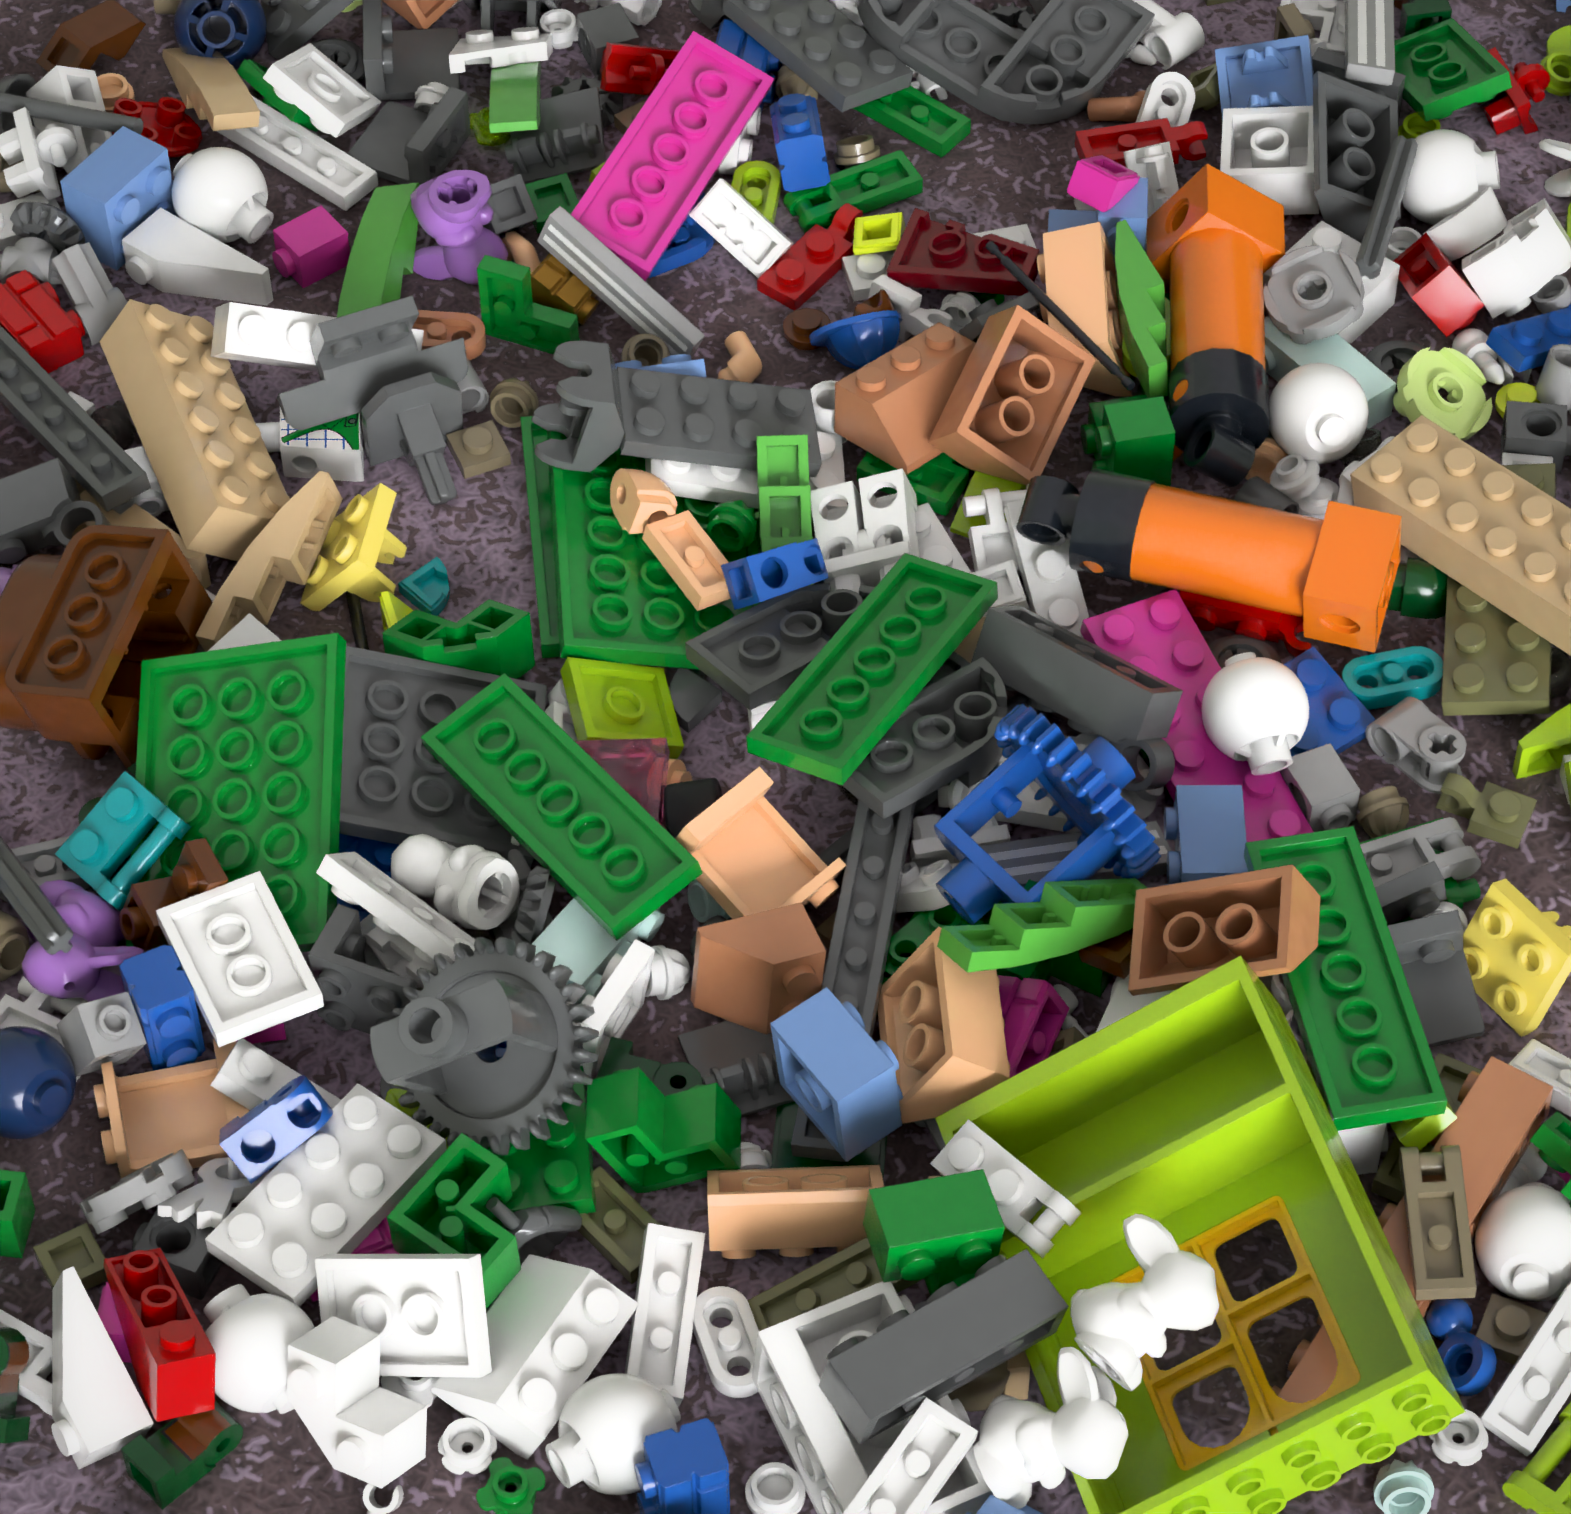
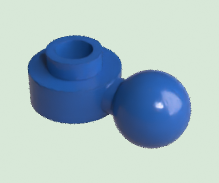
[1426,1298,1497,1396]

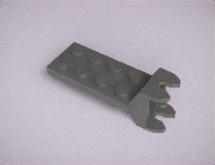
[688,0,914,112]
[532,341,822,477]

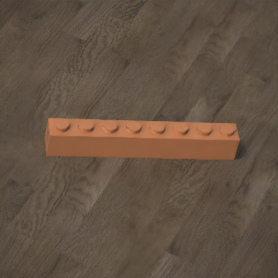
[1272,1056,1553,1403]

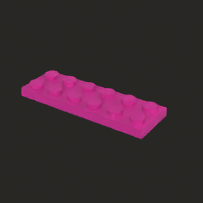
[571,31,774,281]
[1080,589,1314,842]

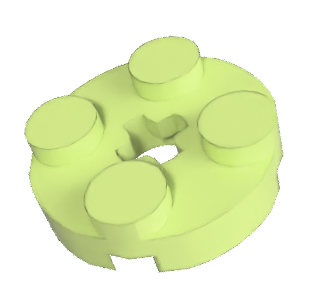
[1393,347,1493,441]

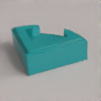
[398,557,450,616]

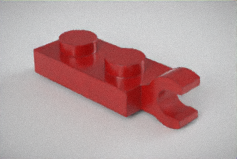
[1075,118,1208,167]
[757,203,863,311]
[1179,590,1312,657]

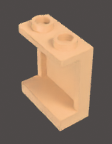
[675,766,846,919]
[93,1039,249,1178]

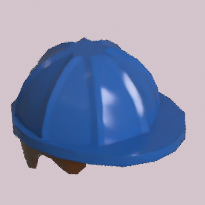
[809,289,903,369]

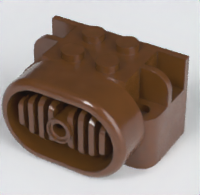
[0,525,213,770]

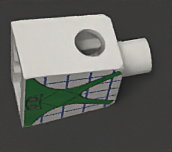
[256,408,364,482]

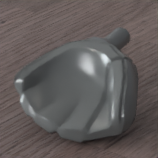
[486,1197,582,1265]

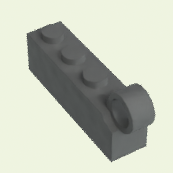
[0,457,111,565]
[971,605,1183,792]

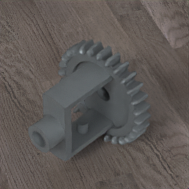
[370,937,599,1156]

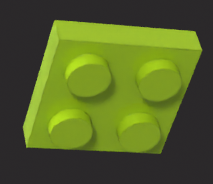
[560,657,684,759]

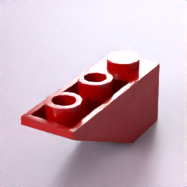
[104,1248,216,1422]

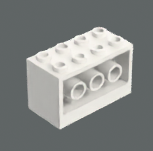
[752,1281,994,1514]

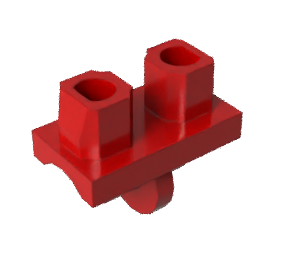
[600,42,680,95]
[1477,47,1550,135]

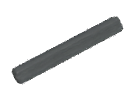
[1355,135,1418,279]
[0,836,74,955]

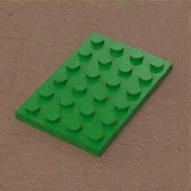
[547,431,762,670]
[126,633,346,952]

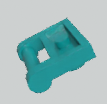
[55,771,191,911]

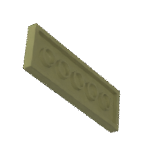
[1441,463,1557,716]

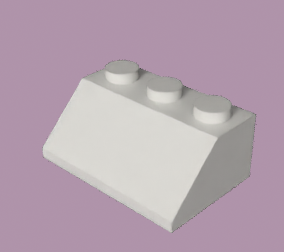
[430,1254,639,1460]

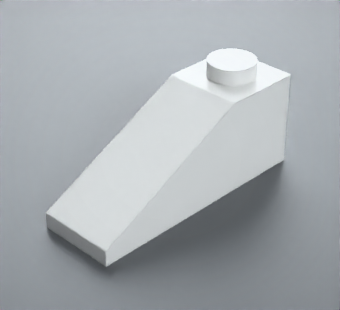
[26,65,112,174]
[122,207,273,306]
[51,1266,154,1469]

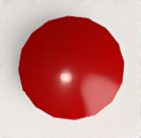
[112,97,202,158]

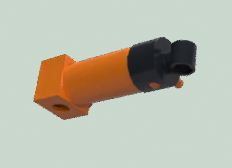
[1147,164,1285,487]
[1016,468,1402,653]

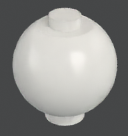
[1402,129,1500,225]
[172,147,274,244]
[1269,363,1369,464]
[1201,652,1309,775]
[1475,1182,1571,1302]
[203,1284,315,1414]
[545,1373,681,1495]

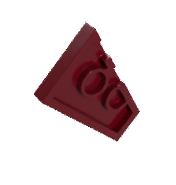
[886,208,1040,296]

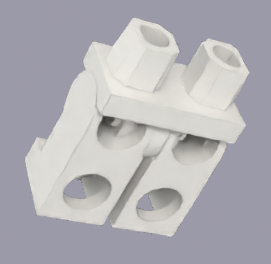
[811,468,920,594]

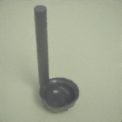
[0,74,144,135]

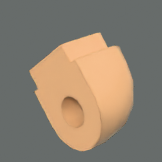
[610,468,677,534]

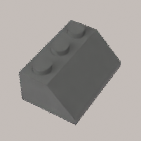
[1313,71,1400,243]

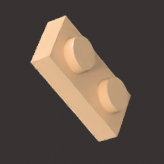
[642,510,731,611]

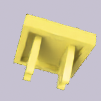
[300,483,407,611]
[1463,879,1571,1037]

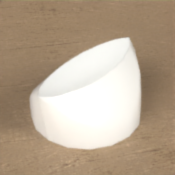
[1423,186,1508,261]

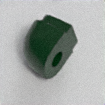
[1388,557,1448,619]

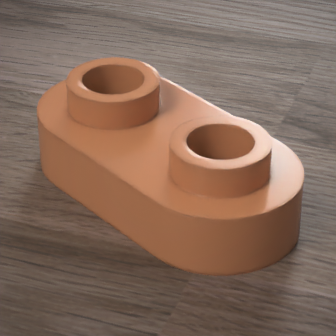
[412,310,486,360]

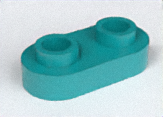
[1342,646,1443,710]

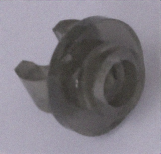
[90,400,137,450]

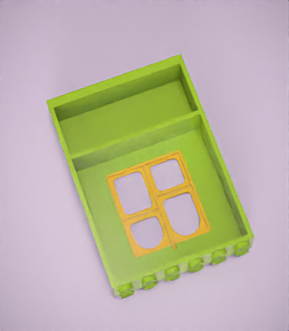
[935,955,1466,1514]

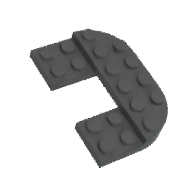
[856,0,1155,124]
[685,583,1007,819]

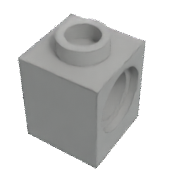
[1281,743,1360,832]
[57,991,147,1077]

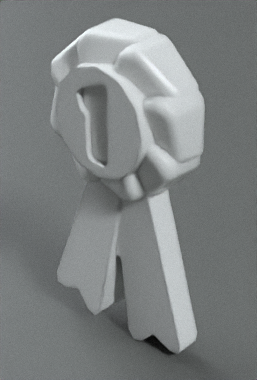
[157,1157,270,1229]

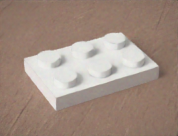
[156,871,324,1048]
[315,1254,492,1378]

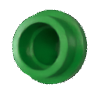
[707,500,758,552]

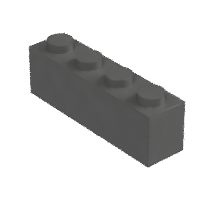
[818,1249,1069,1445]

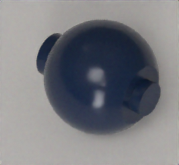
[174,0,266,70]
[0,1026,76,1139]

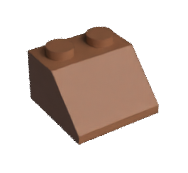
[690,902,826,1034]

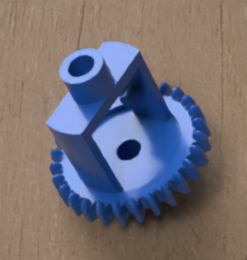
[934,704,1161,925]

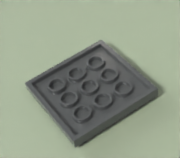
[339,646,547,868]

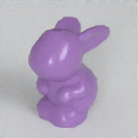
[410,169,508,285]
[22,880,145,1002]

